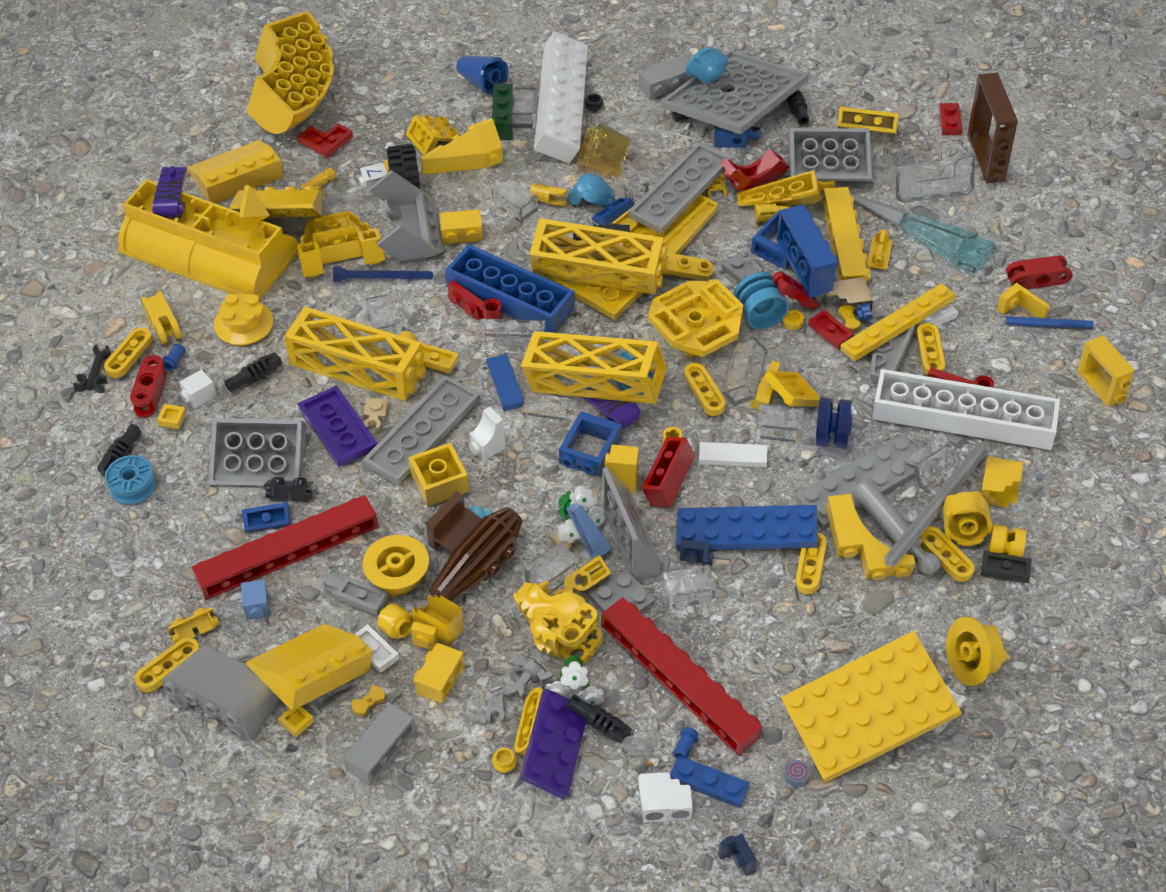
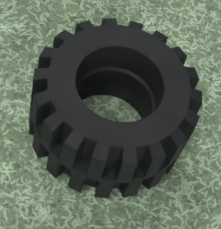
[387,144,420,189]

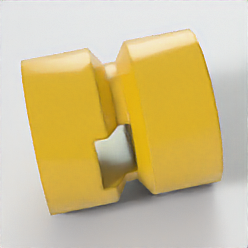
[988,524,1027,557]

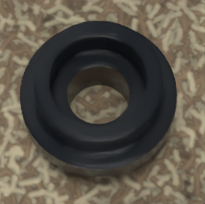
[584,93,604,111]

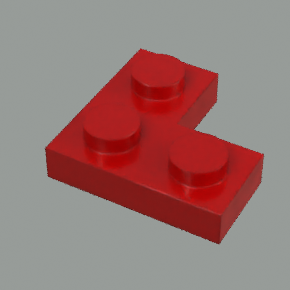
[297,123,353,158]

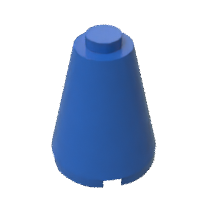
[456,56,509,95]

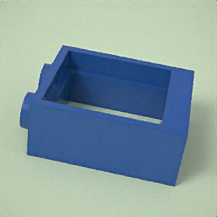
[751,210,790,270]
[559,411,622,477]

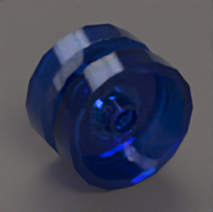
[815,397,852,449]

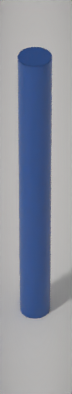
[1006,316,1094,329]

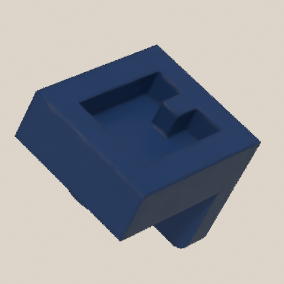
[680,540,713,574]
[718,834,757,876]

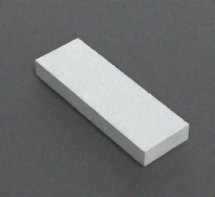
[699,442,767,468]

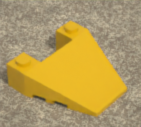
[297,211,385,278]

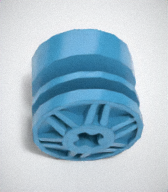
[734,272,789,329]

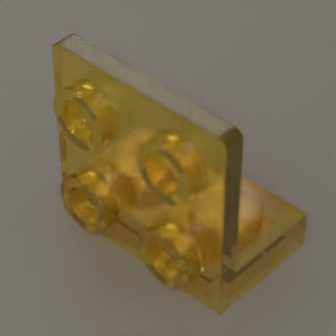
[576,127,631,177]

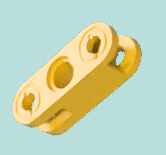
[140,290,182,345]

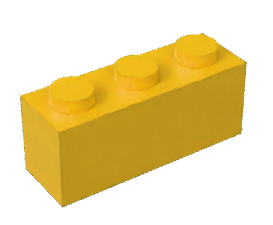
[837,106,899,135]

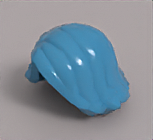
[685,47,728,84]
[567,173,615,206]

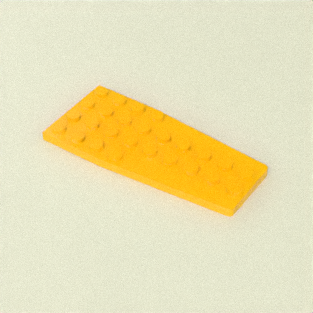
[549,194,717,320]

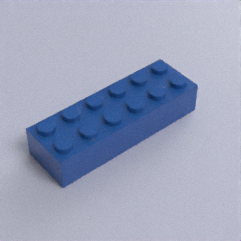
[445,244,575,333]

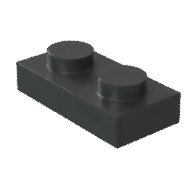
[981,551,1032,583]

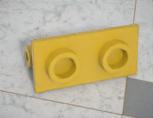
[866,229,893,270]
[168,607,219,644]

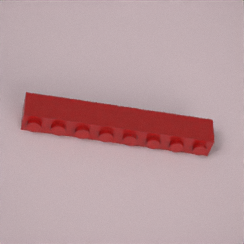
[191,495,379,601]
[601,597,763,756]

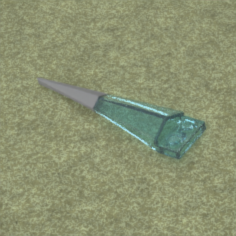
[850,193,996,273]

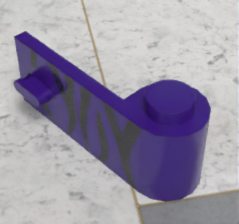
[152,166,187,219]
[582,387,641,430]

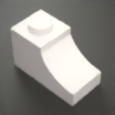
[469,406,505,461]

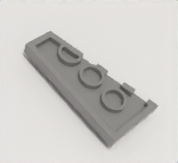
[870,311,918,382]

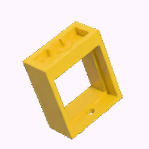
[1077,335,1135,407]

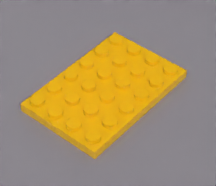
[781,631,962,783]

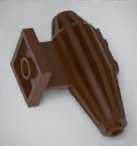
[426,491,523,602]

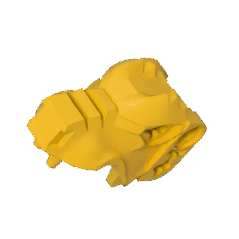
[513,580,603,664]

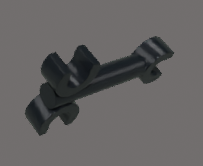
[73,345,111,393]

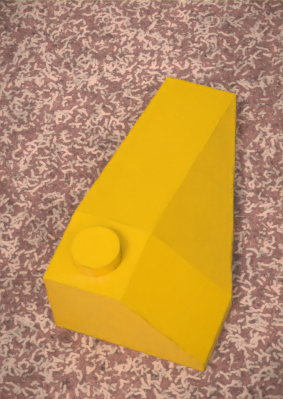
[420,118,503,175]
[737,170,822,206]

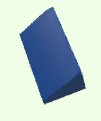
[592,198,635,225]
[242,502,291,533]

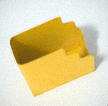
[981,456,1023,508]
[412,595,465,647]

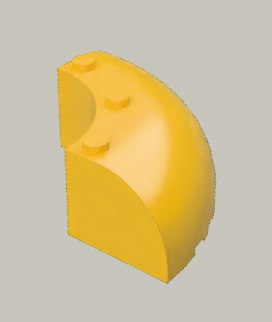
[246,11,334,134]

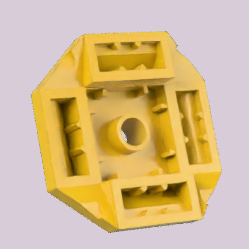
[648,279,743,358]

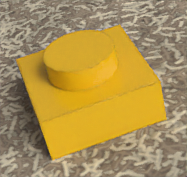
[157,404,186,429]
[278,707,314,738]

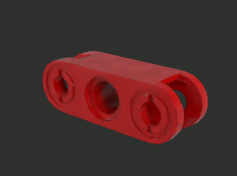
[1006,255,1073,290]
[130,355,167,418]

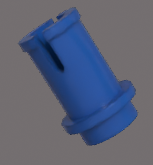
[162,344,186,371]
[672,727,699,759]

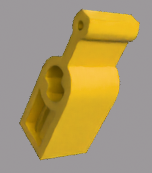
[550,555,611,596]

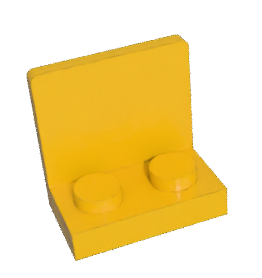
[406,114,460,155]

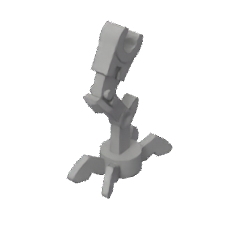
[486,651,554,724]

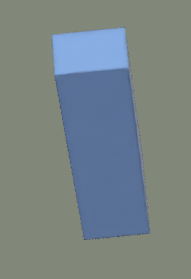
[566,504,612,558]

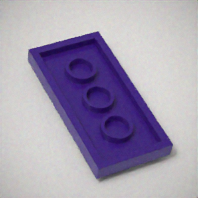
[297,385,378,467]
[519,688,586,799]

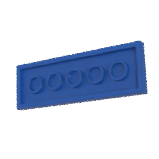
[676,505,818,550]

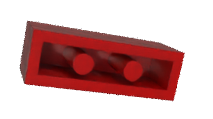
[641,437,695,508]

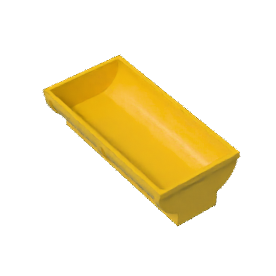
[118,179,298,300]

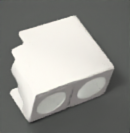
[638,772,692,823]

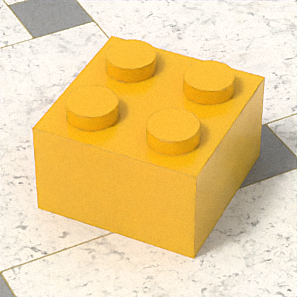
[408,442,470,507]

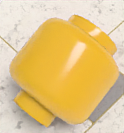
[377,604,413,639]

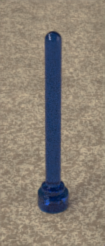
[333,266,433,282]

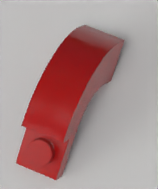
[720,148,790,191]

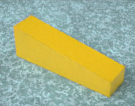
[751,360,780,413]

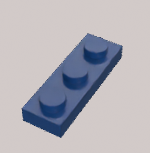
[670,755,750,808]

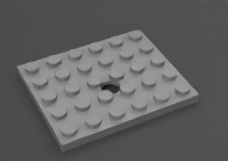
[661,50,808,134]

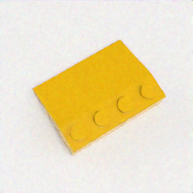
[187,140,284,204]
[230,186,323,217]
[246,624,373,711]

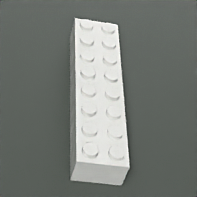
[534,31,588,164]
[872,369,1060,450]

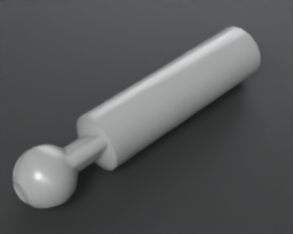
[852,480,941,575]

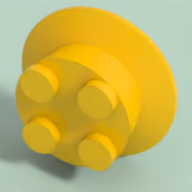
[214,294,274,346]
[362,535,429,597]
[946,617,1007,686]

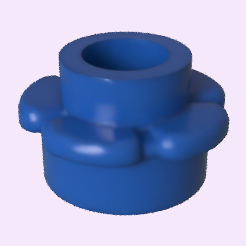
[856,303,873,323]

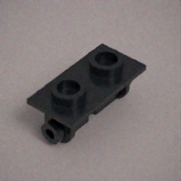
[264,477,314,501]

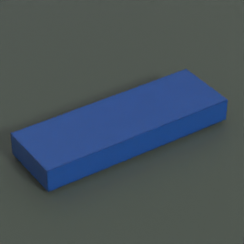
[486,354,525,411]

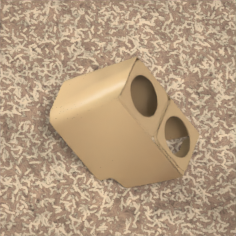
[823,277,873,320]

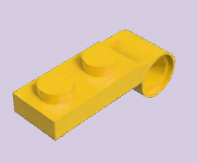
[391,331,459,374]

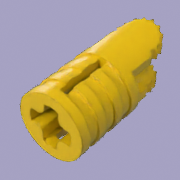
[529,183,567,207]
[754,203,790,223]

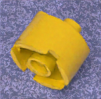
[942,491,993,546]

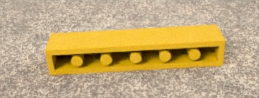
[822,187,870,284]

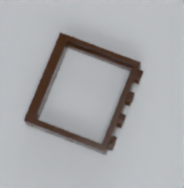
[967,72,1018,183]

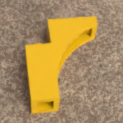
[825,494,915,581]

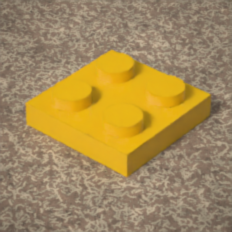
[765,371,823,407]

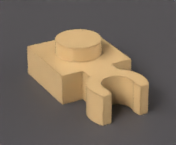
[363,398,389,433]

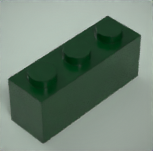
[492,83,514,140]

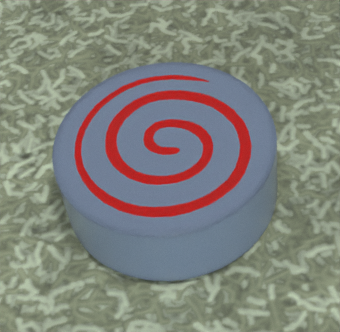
[784,760,810,787]

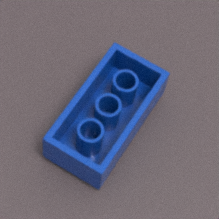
[776,204,838,298]

